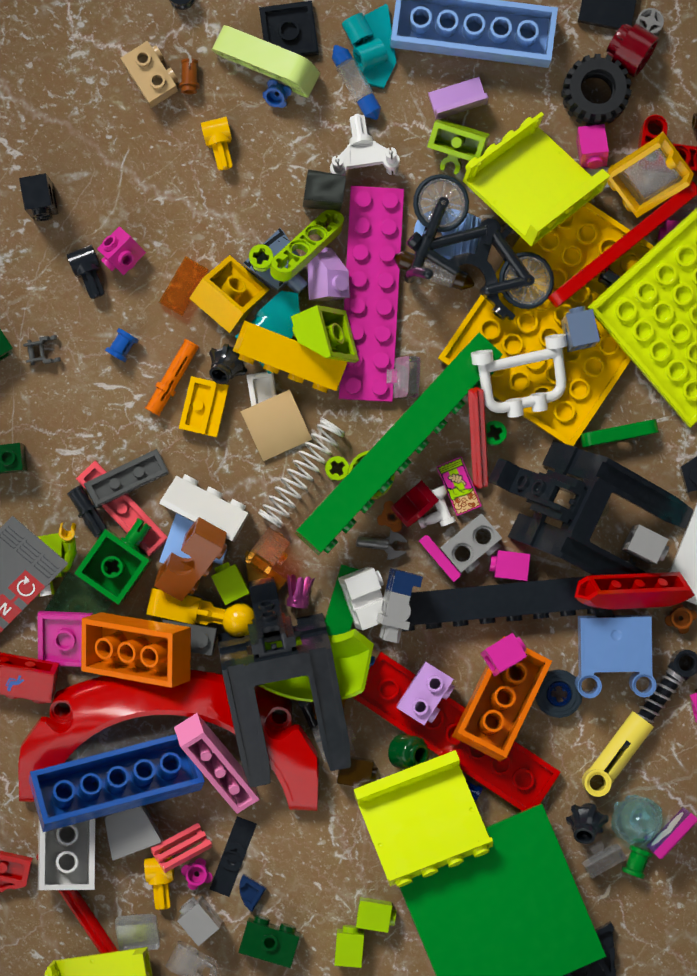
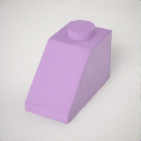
[307,247,350,302]

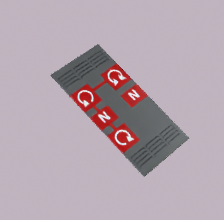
[0,516,68,633]

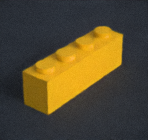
[233,320,348,393]

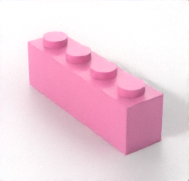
[174,713,260,814]

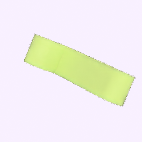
[212,25,320,98]

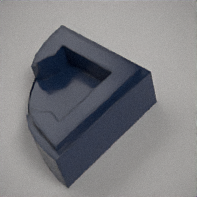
[239,873,267,911]

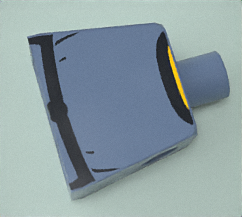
[243,228,308,295]

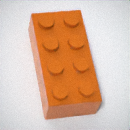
[81,612,191,688]
[452,636,552,761]

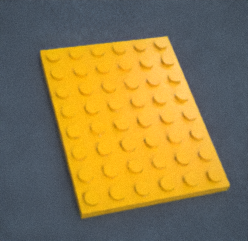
[438,202,654,446]

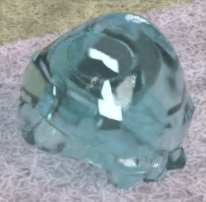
[611,795,662,844]

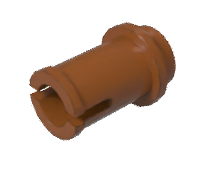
[179,58,200,94]

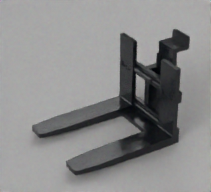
[488,440,693,575]
[217,577,351,788]

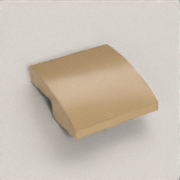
[241,389,312,462]

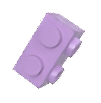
[396,661,455,725]

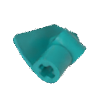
[342,4,396,89]
[235,291,300,374]

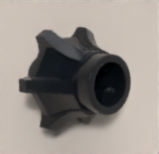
[209,344,248,384]
[566,803,609,844]

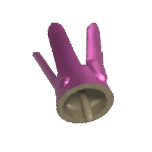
[286,574,315,615]

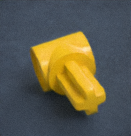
[201,117,233,171]
[144,856,174,910]

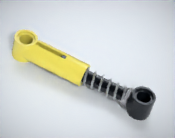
[582,649,697,797]

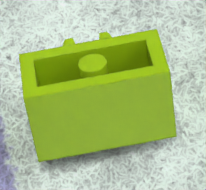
[427,118,490,175]

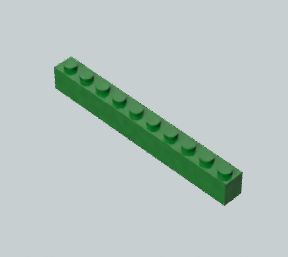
[295,333,503,556]

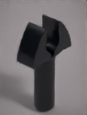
[297,700,319,731]

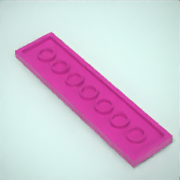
[339,186,404,402]

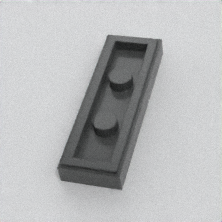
[84,449,169,509]

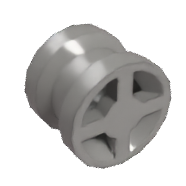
[635,8,664,36]

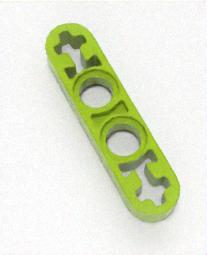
[270,210,344,282]

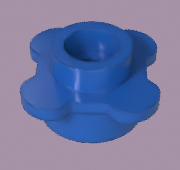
[263,79,292,108]

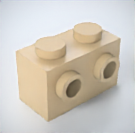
[121,41,179,108]

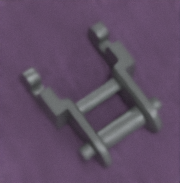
[23,335,61,366]

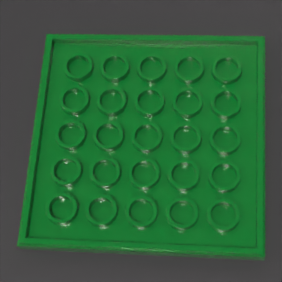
[399,803,606,976]

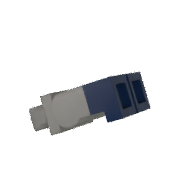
[376,568,423,643]

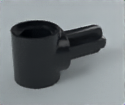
[67,244,105,299]

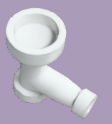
[418,485,456,529]

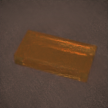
[159,256,209,317]

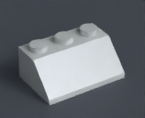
[159,474,249,542]

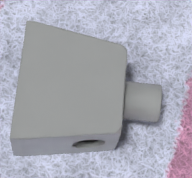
[104,805,163,860]

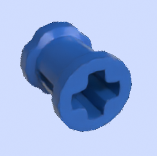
[105,328,139,363]

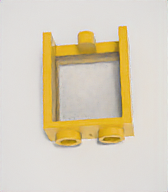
[607,132,694,218]

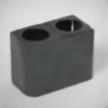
[303,169,346,211]

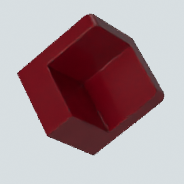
[391,480,439,528]

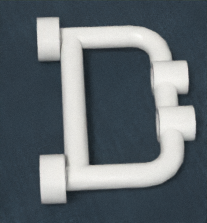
[471,334,568,417]

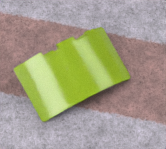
[258,629,374,702]

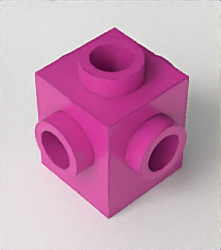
[97,226,146,275]

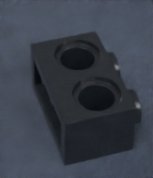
[19,173,59,221]

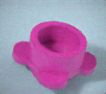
[181,858,213,890]

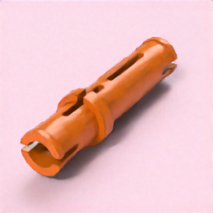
[145,339,200,417]

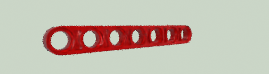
[548,181,697,308]

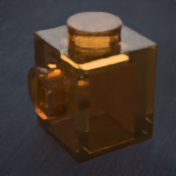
[245,527,290,576]

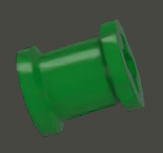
[486,420,507,446]
[621,845,653,879]

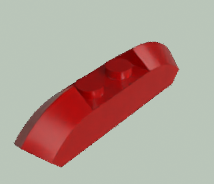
[575,572,695,609]

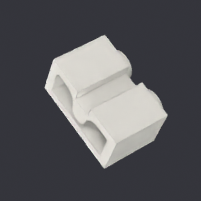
[338,567,384,630]

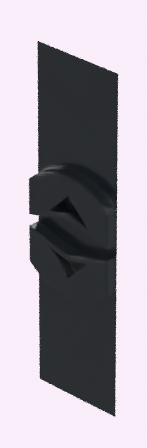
[209,816,257,897]

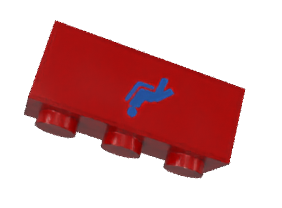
[0,652,59,704]

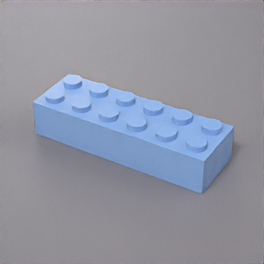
[390,0,558,68]

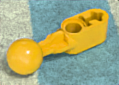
[146,588,255,637]

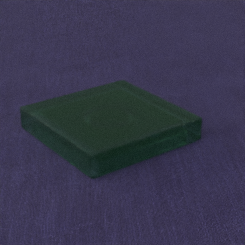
[45,571,113,615]

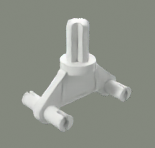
[330,114,400,176]

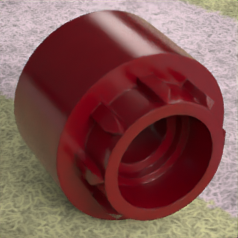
[606,24,660,78]

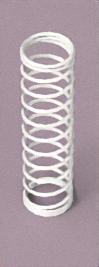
[258,418,345,528]

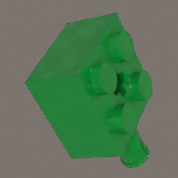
[74,518,153,605]

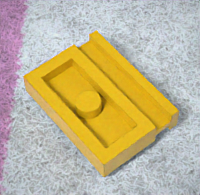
[179,376,229,438]

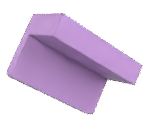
[428,77,488,120]

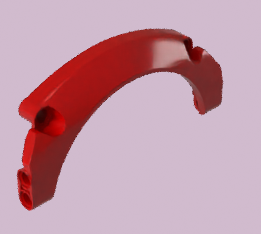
[18,669,319,811]

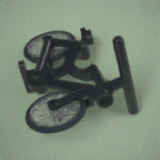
[404,174,554,321]

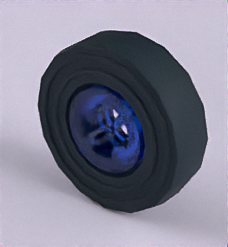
[535,669,583,718]

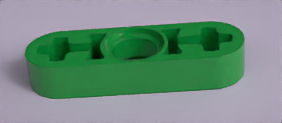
[580,419,659,448]

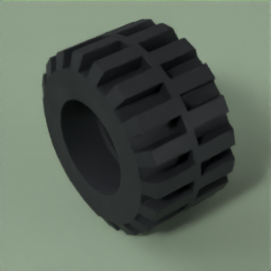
[561,54,632,126]

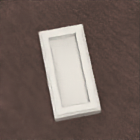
[246,372,277,407]

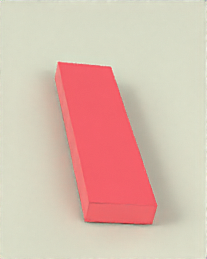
[76,460,168,557]

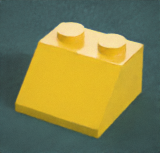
[189,255,270,333]

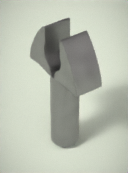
[356,530,407,560]

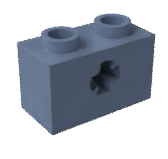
[561,306,600,352]

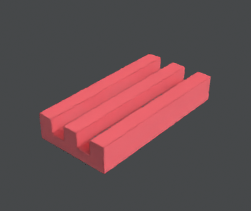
[151,823,212,873]

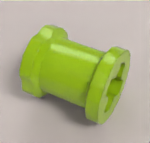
[249,244,273,272]
[325,456,349,481]

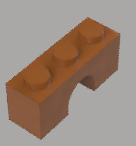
[154,517,227,602]

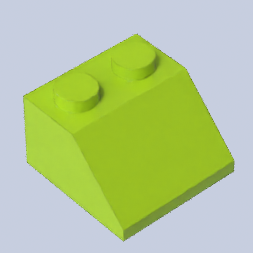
[291,305,359,363]

